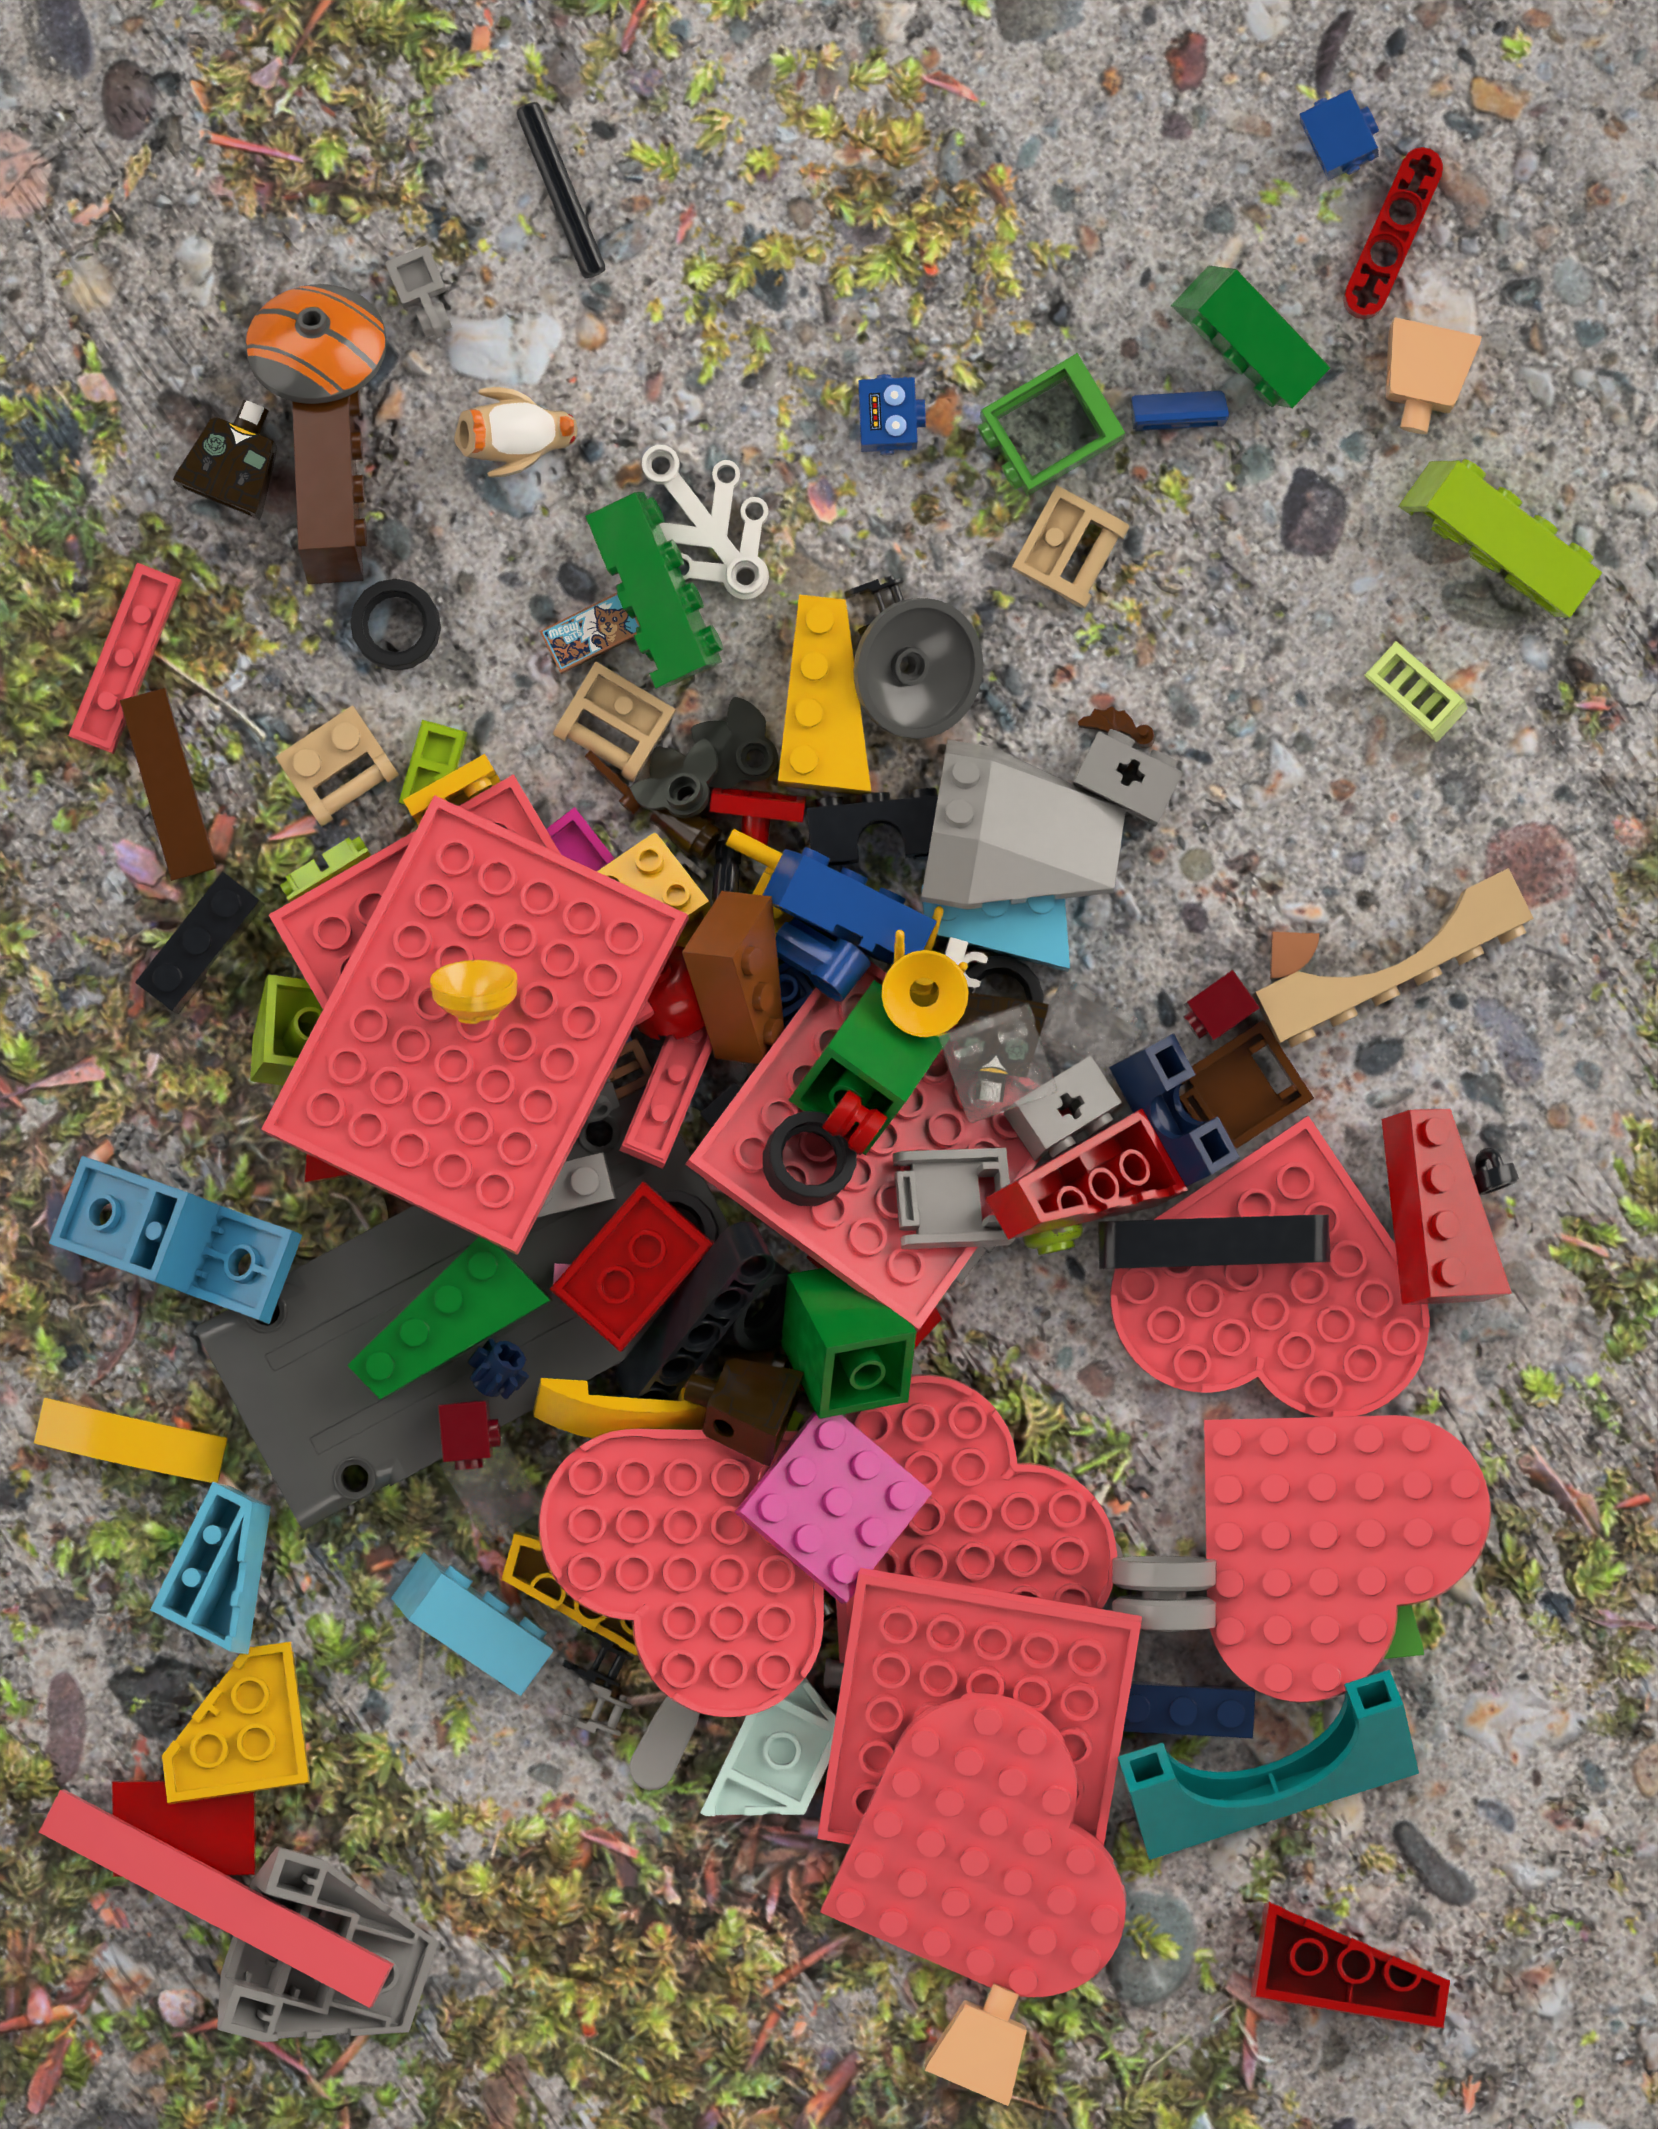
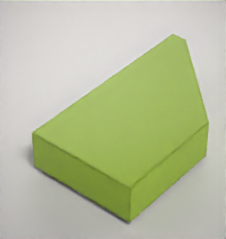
[398,720,468,806]

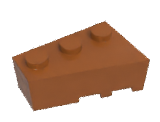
[682,891,785,1064]

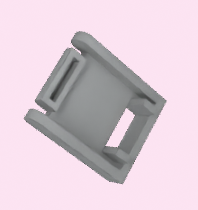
[893,1148,1015,1249]

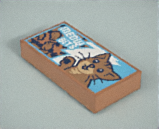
[540,593,640,674]

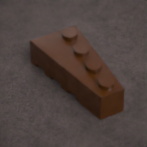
[292,390,367,584]

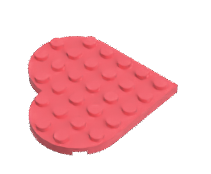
[1110,1116,1430,1417]
[836,1374,1117,1663]
[1204,1415,1491,1703]
[538,1429,824,1718]
[820,1693,1126,1997]

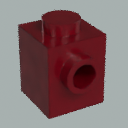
[1183,970,1260,1042]
[438,1400,501,1470]

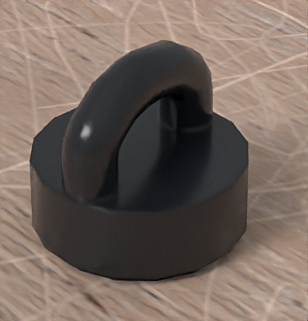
[1473,1148,1519,1196]

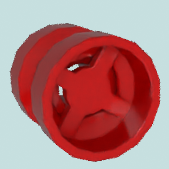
[821,1090,888,1155]

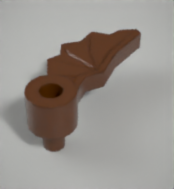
[1078,706,1155,748]
[585,750,641,815]

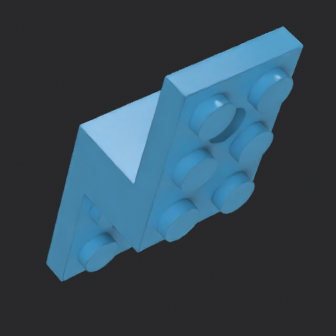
[49,1156,302,1324]

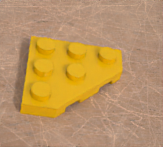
[162,1641,310,1804]

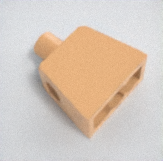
[1386,317,1482,434]
[924,1983,1027,2106]

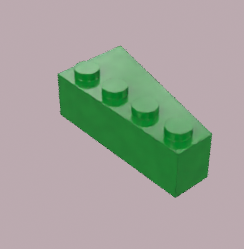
[585,492,723,689]
[347,1237,553,1399]

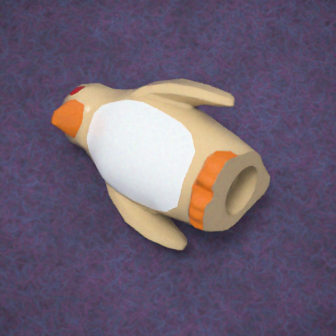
[454,387,578,478]

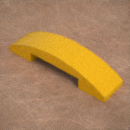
[533,1378,706,1439]
[34,1397,228,1483]

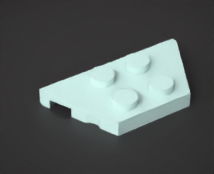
[700,1678,836,1816]

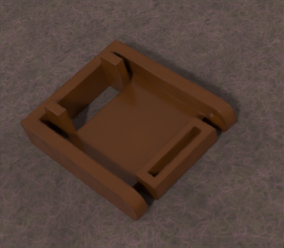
[1179,1020,1314,1149]

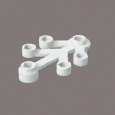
[642,445,769,600]

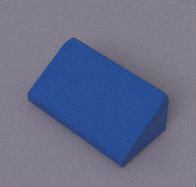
[1131,391,1229,431]

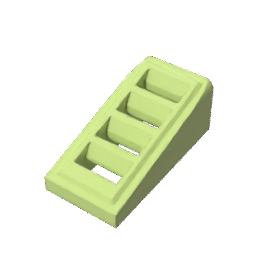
[1364,641,1468,742]

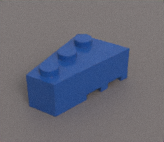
[763,847,937,965]

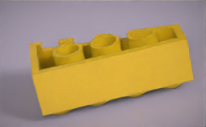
[778,594,871,795]
[501,1531,638,1656]

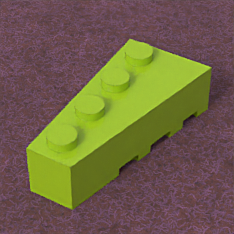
[1398,459,1602,618]

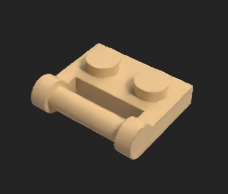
[1012,485,1130,609]
[553,661,676,782]
[275,705,399,827]

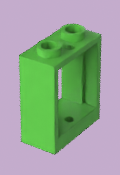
[977,353,1125,497]

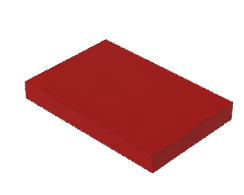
[550,1182,714,1352]
[112,1780,256,1877]

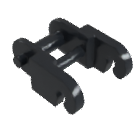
[844,575,904,636]
[562,1626,634,1689]

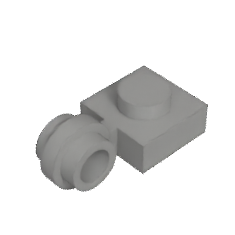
[384,245,452,339]

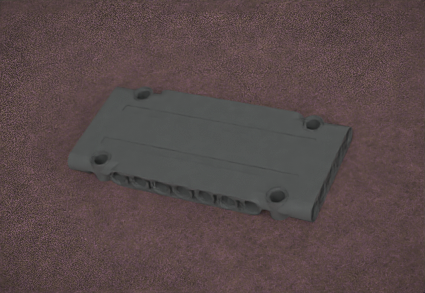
[196,1085,730,1530]

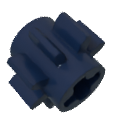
[468,1338,529,1400]

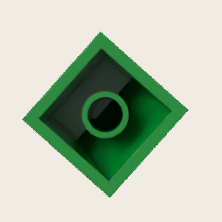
[789,980,951,1155]
[781,1267,916,1419]

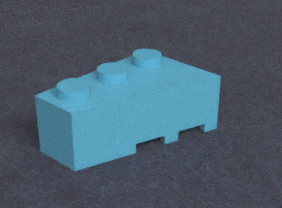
[921,885,1070,972]
[150,1482,271,1655]
[391,1552,554,1696]

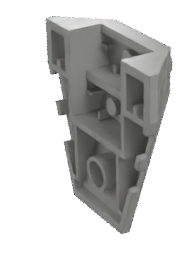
[921,739,1126,909]
[217,1846,438,2042]

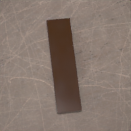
[120,688,218,881]

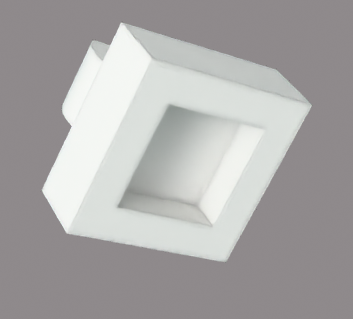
[944,937,988,989]

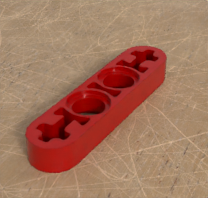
[1343,147,1443,320]

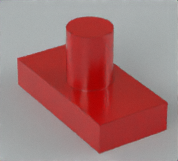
[709,788,806,846]

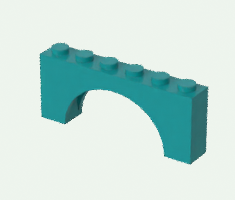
[1118,1670,1419,1860]

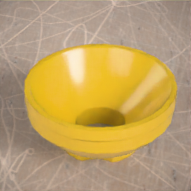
[881,950,969,1037]
[430,960,518,1024]

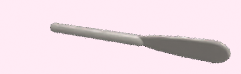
[629,1696,700,1790]

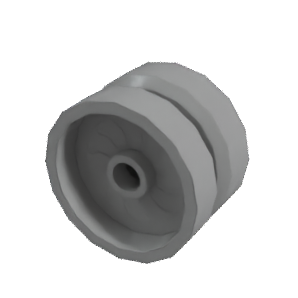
[1112,1556,1216,1632]

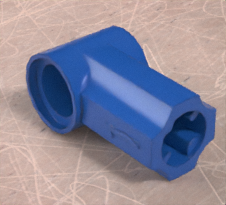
[776,918,871,1002]

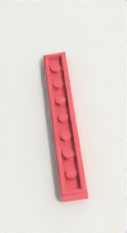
[39,1789,394,2008]

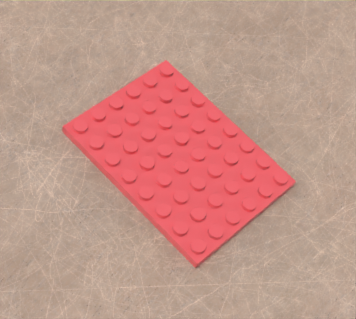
[261,795,689,1255]

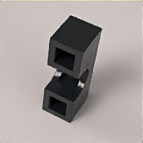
[807,788,938,866]
[135,871,265,1014]

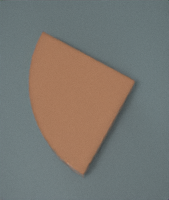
[1270,931,1320,979]

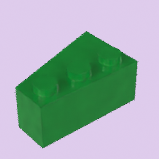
[1171,265,1330,409]

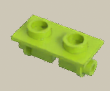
[280,836,372,902]

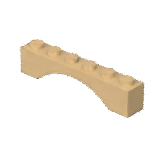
[1252,868,1534,1048]

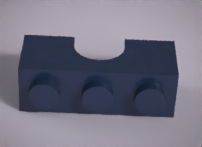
[1109,1033,1240,1187]
[1123,1681,1255,1739]

